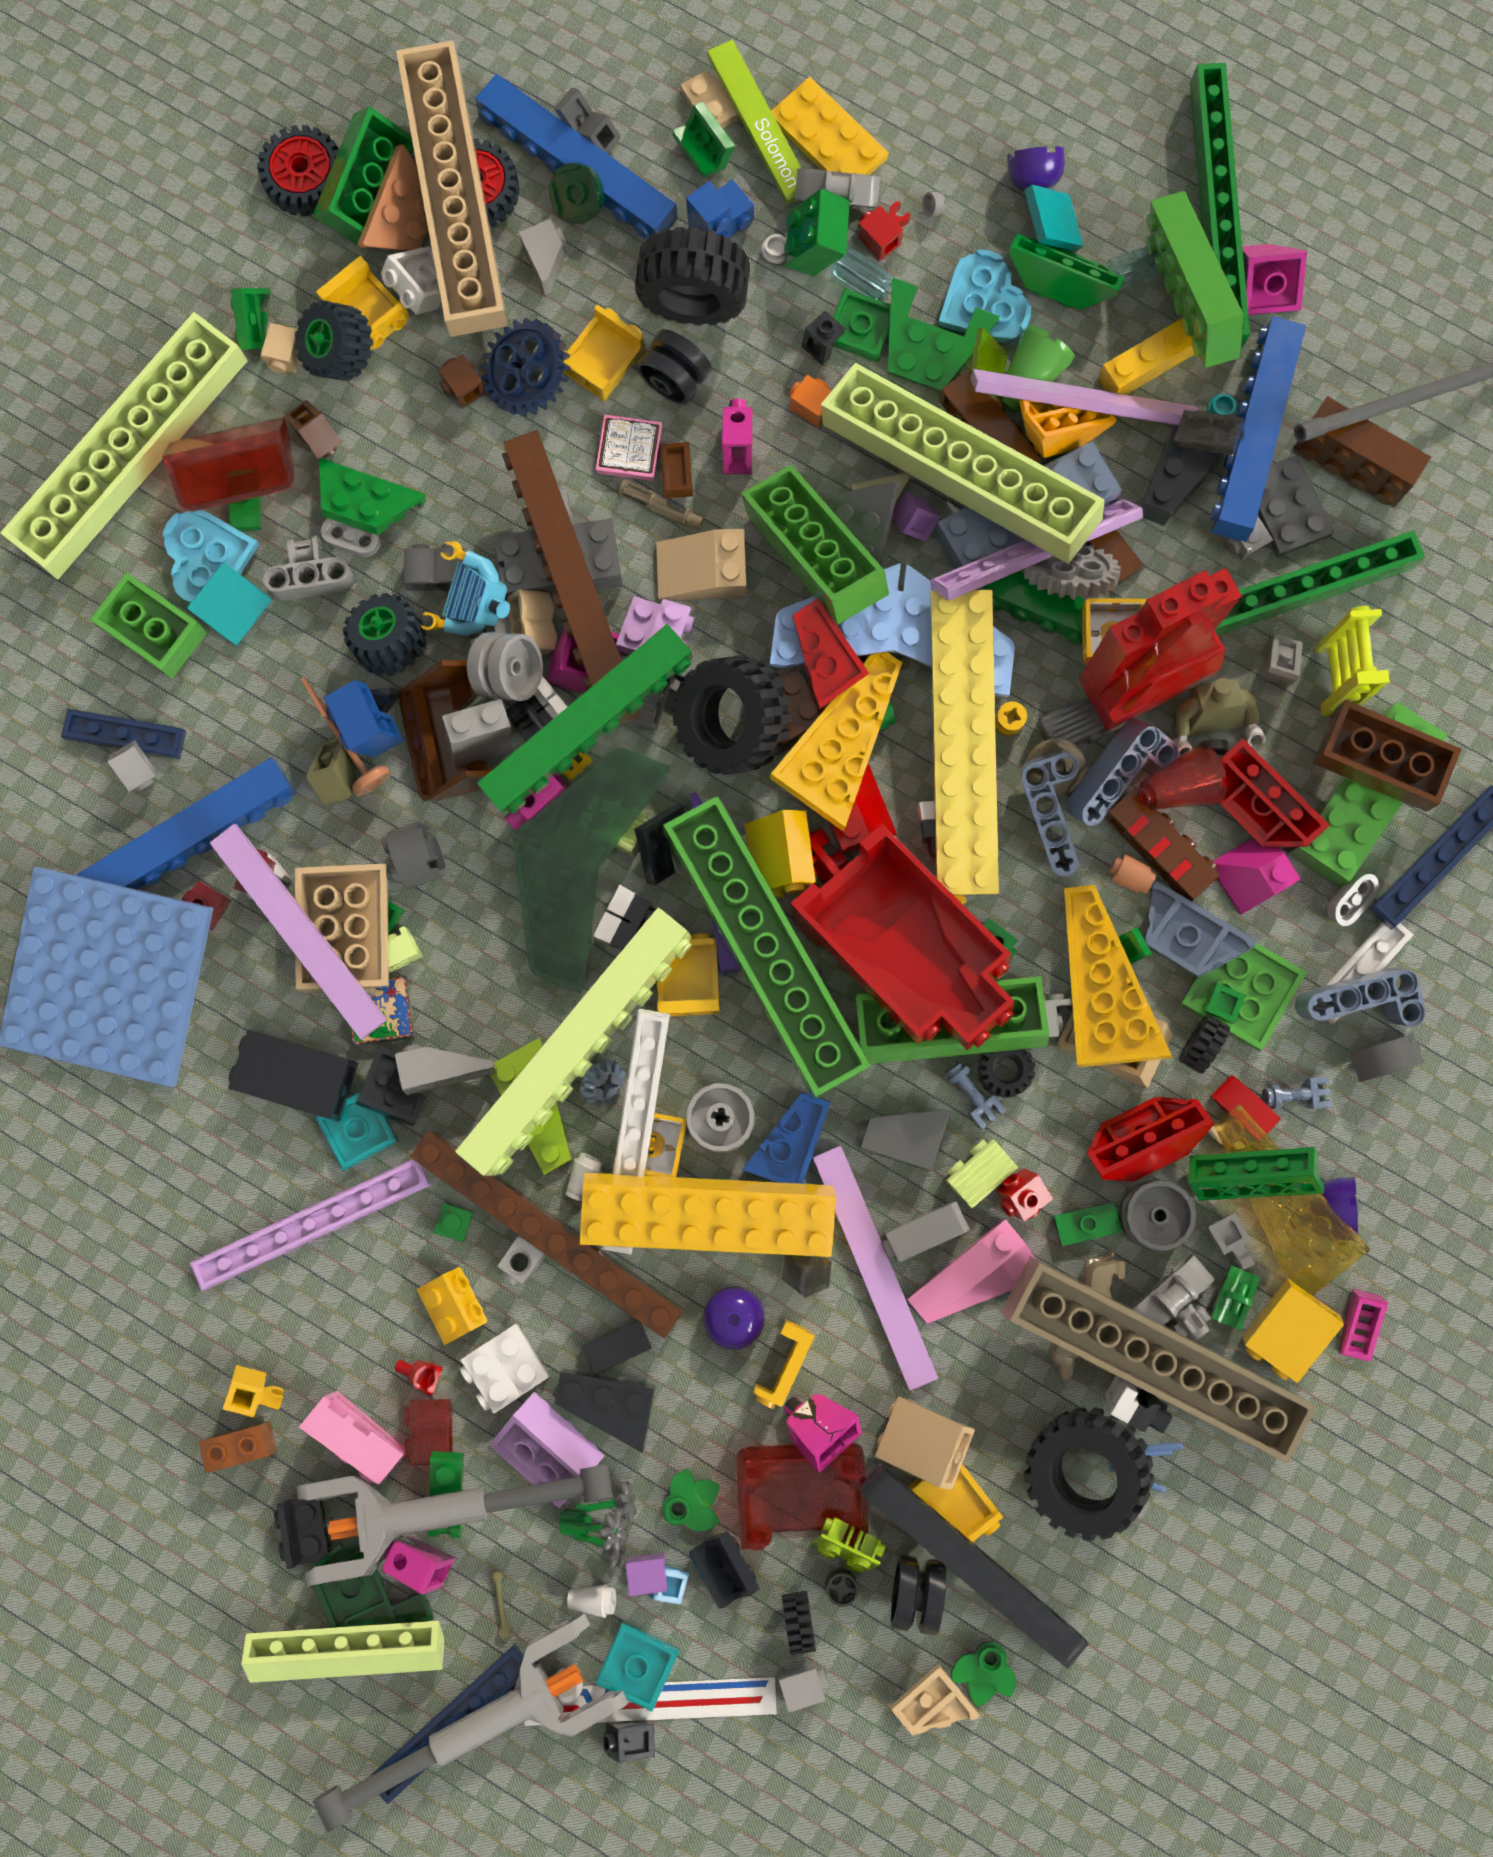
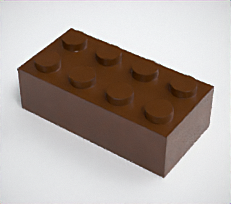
[1293,396,1431,507]
[1312,700,1462,812]

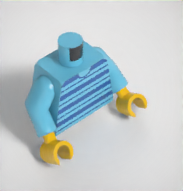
[421,541,510,636]

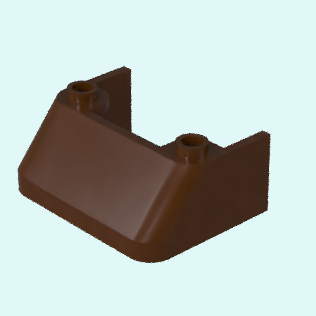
[399,660,492,801]

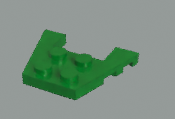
[888,278,1000,393]

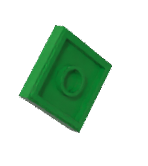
[833,288,891,363]

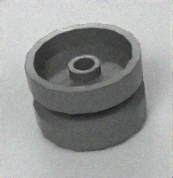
[1119,1181,1196,1251]

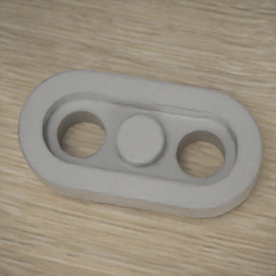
[321,519,380,557]
[1327,872,1379,926]

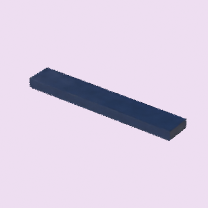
[1369,785,1493,930]
[369,1643,524,1805]

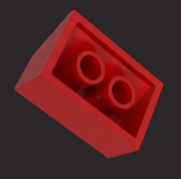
[826,763,897,855]

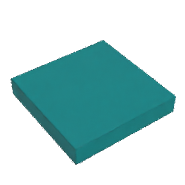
[1025,185,1084,252]
[186,562,272,646]
[315,1092,399,1171]
[595,1621,680,1712]

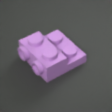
[616,596,695,655]

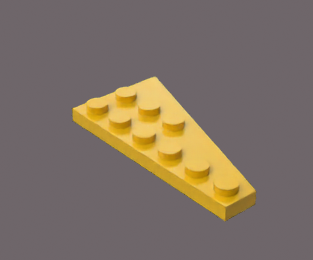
[770,652,902,832]
[1064,884,1173,1067]

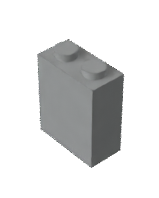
[442,699,513,768]

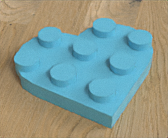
[938,249,1031,344]
[163,509,260,604]

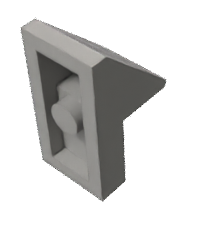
[1260,633,1303,686]

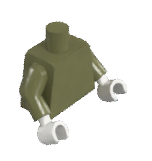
[1173,678,1266,758]

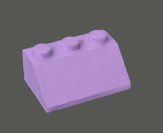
[489,1392,605,1508]

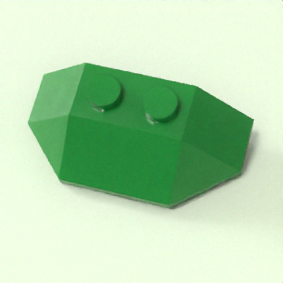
[1008,234,1125,310]

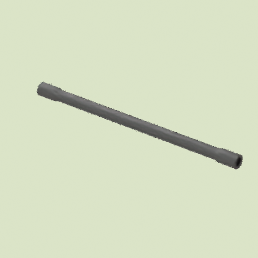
[1294,362,1493,442]

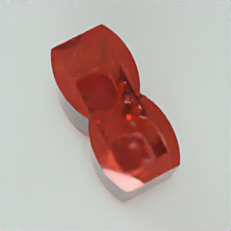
[405,1398,453,1466]

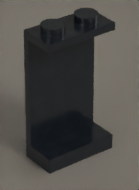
[228,1029,359,1122]

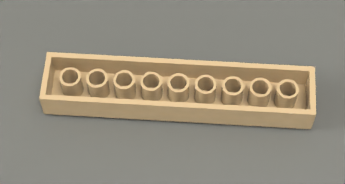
[396,40,508,337]

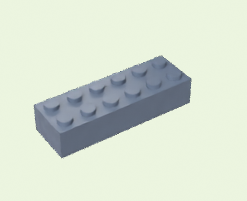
[934,441,1122,569]

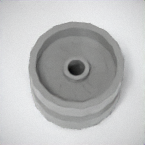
[467,632,543,701]
[687,1083,754,1153]

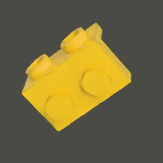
[416,1267,487,1345]

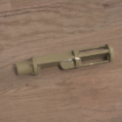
[618,480,704,528]

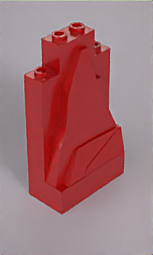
[1078,568,1242,731]
[791,824,1015,1050]

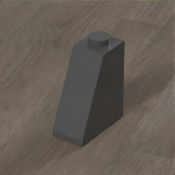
[856,1109,950,1171]

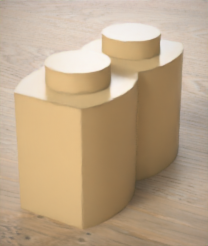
[507,589,558,655]

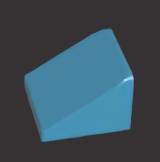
[646,1565,690,1605]

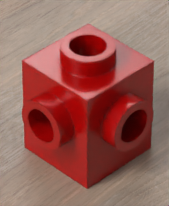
[996,1168,1053,1221]

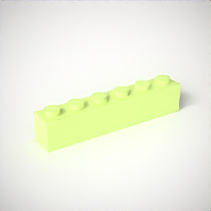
[241,1621,445,1683]

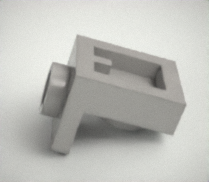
[1226,516,1273,561]
[1045,994,1073,1040]

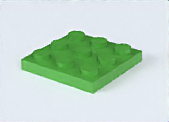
[1180,943,1307,1051]

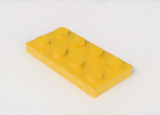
[771,76,889,175]

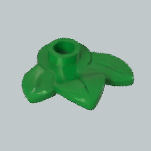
[662,1469,720,1531]
[951,1641,1016,1707]

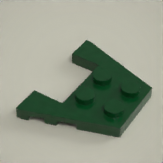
[308,1536,434,1628]

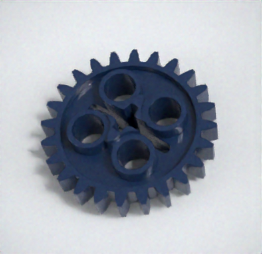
[480,318,571,416]

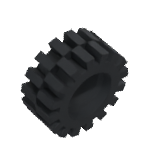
[1179,1014,1230,1074]
[977,1049,1035,1098]
[782,1591,816,1655]

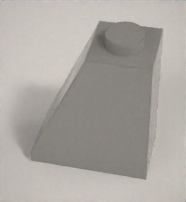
[882,1201,970,1262]

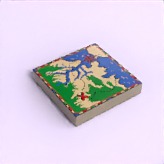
[350,976,415,1046]

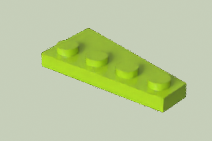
[490,1037,572,1175]

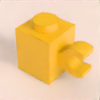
[223,1365,285,1417]

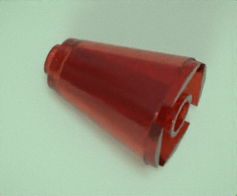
[1138,745,1227,810]

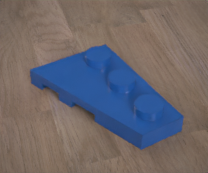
[742,1092,831,1184]

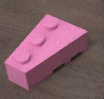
[299,1390,409,1485]

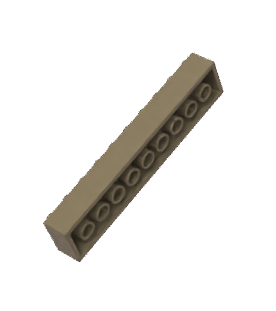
[1001,1256,1317,1464]

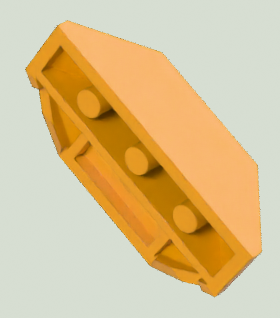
[1019,399,1117,458]

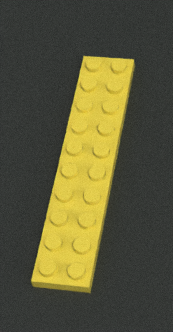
[930,590,999,895]

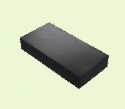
[582,1320,652,1375]

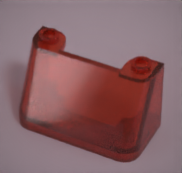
[737,1442,868,1550]

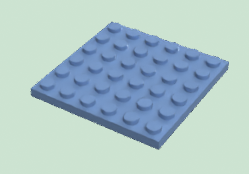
[0,867,213,1087]

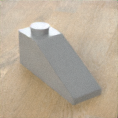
[395,1044,497,1095]

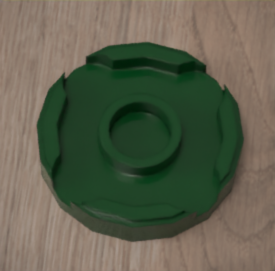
[549,162,604,224]

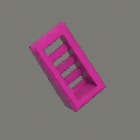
[1339,1289,1388,1362]

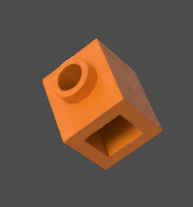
[789,375,831,428]

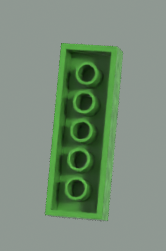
[1146,191,1244,368]
[741,464,889,625]
[1288,701,1448,887]
[856,976,1049,1064]

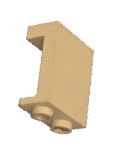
[875,1396,975,1490]

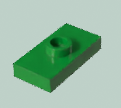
[229,471,262,531]
[1053,1202,1122,1246]

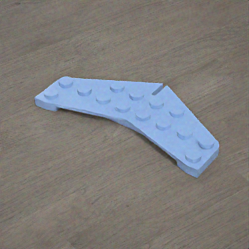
[769,563,1015,697]

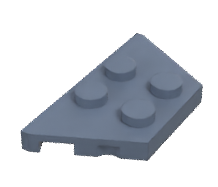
[1146,880,1257,978]

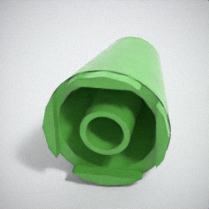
[1001,324,1075,412]

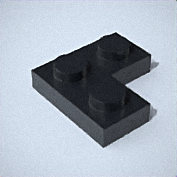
[634,804,685,885]
[355,1046,426,1126]

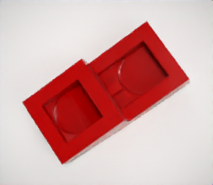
[1209,1075,1281,1141]

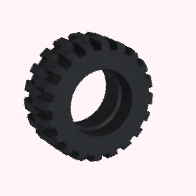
[635,227,750,326]
[673,656,792,775]
[1024,1407,1154,1541]

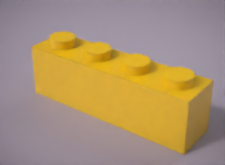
[1097,318,1195,395]

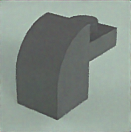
[554,87,621,154]
[1350,1034,1424,1082]

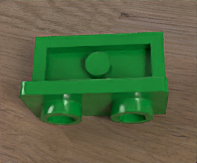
[672,101,735,177]

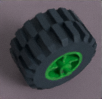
[294,300,373,381]
[343,593,427,676]

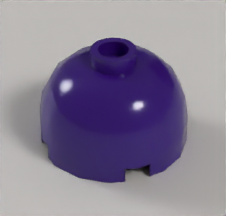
[1007,146,1065,190]
[1311,1177,1358,1240]
[703,1287,765,1350]

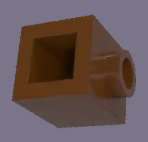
[438,354,486,409]

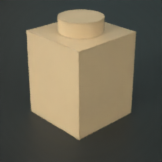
[261,323,299,374]

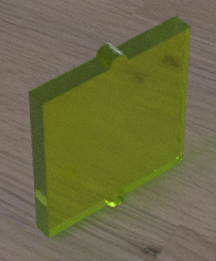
[971,327,1008,397]

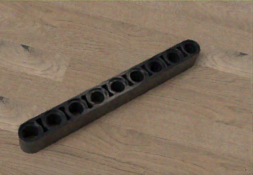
[858,1464,1089,1669]

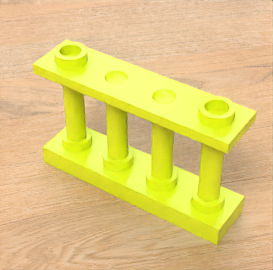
[1314,606,1389,716]

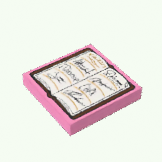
[596,415,663,481]

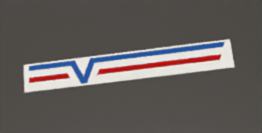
[524,1677,777,1726]

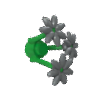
[559,1481,637,1570]

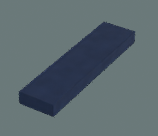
[61,708,186,760]

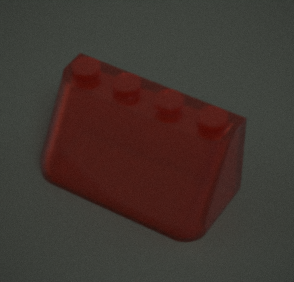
[162,417,295,511]

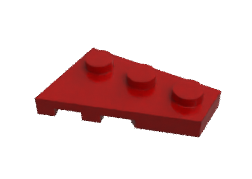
[791,598,870,709]

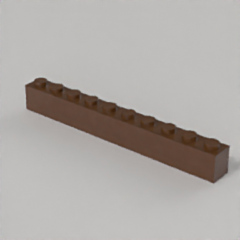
[502,430,642,724]
[410,1131,685,1339]

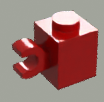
[857,201,911,261]

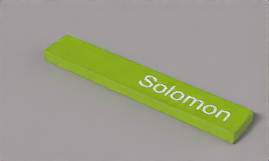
[707,39,801,205]

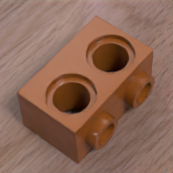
[199,1421,277,1473]

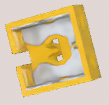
[1082,598,1146,664]
[645,1113,687,1177]

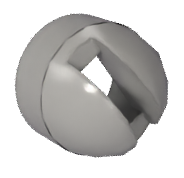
[922,192,947,217]

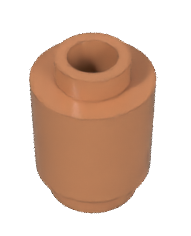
[1108,854,1157,894]

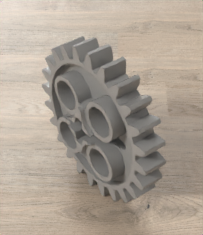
[1022,545,1121,600]

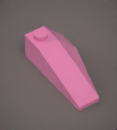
[907,1219,1036,1324]

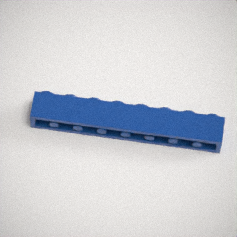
[475,73,677,239]
[1210,316,1306,542]
[76,757,297,890]

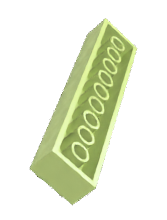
[0,312,247,580]
[821,363,1104,564]
[455,907,692,1176]

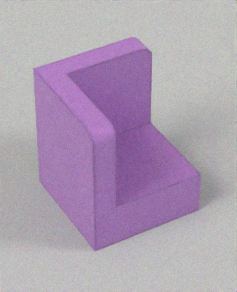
[892,491,941,542]
[626,1553,668,1596]

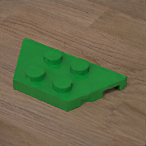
[319,458,426,535]

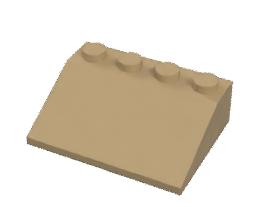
[295,864,389,994]

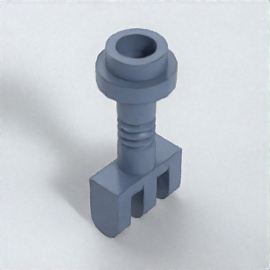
[946,1062,1006,1130]
[1262,1076,1332,1109]

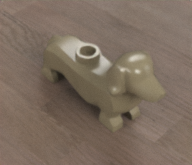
[1049,1250,1126,1381]

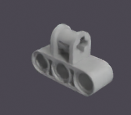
[794,168,880,208]
[263,535,354,601]
[1129,1254,1214,1325]

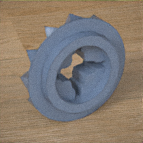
[580,1060,626,1107]

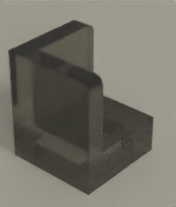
[782,1255,832,1298]

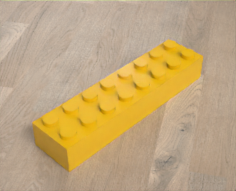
[580,1173,836,1257]

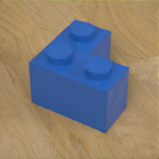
[686,179,754,238]
[324,680,404,758]

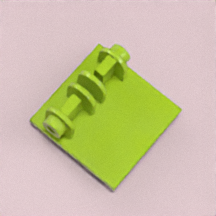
[811,1517,886,1574]

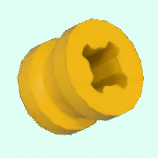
[995,701,1027,736]

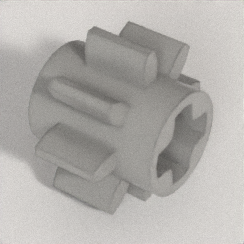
[1170,1303,1211,1341]

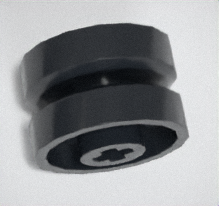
[636,329,711,405]
[890,1555,946,1635]

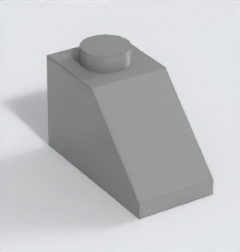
[519,219,566,295]

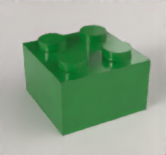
[784,189,850,277]

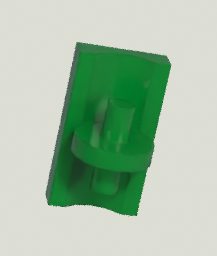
[1210,1265,1261,1331]

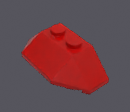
[1219,738,1330,847]
[1087,1097,1214,1182]

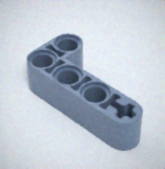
[1066,718,1179,826]
[1020,750,1079,876]
[1295,968,1426,1027]

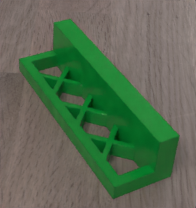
[1188,1147,1324,1201]

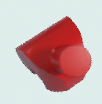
[394,1360,443,1396]

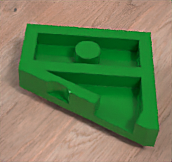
[231,288,271,350]

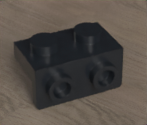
[689,1531,760,1609]

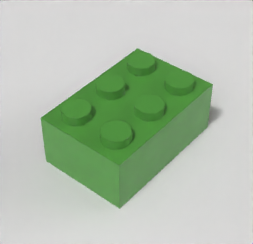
[90,572,207,680]

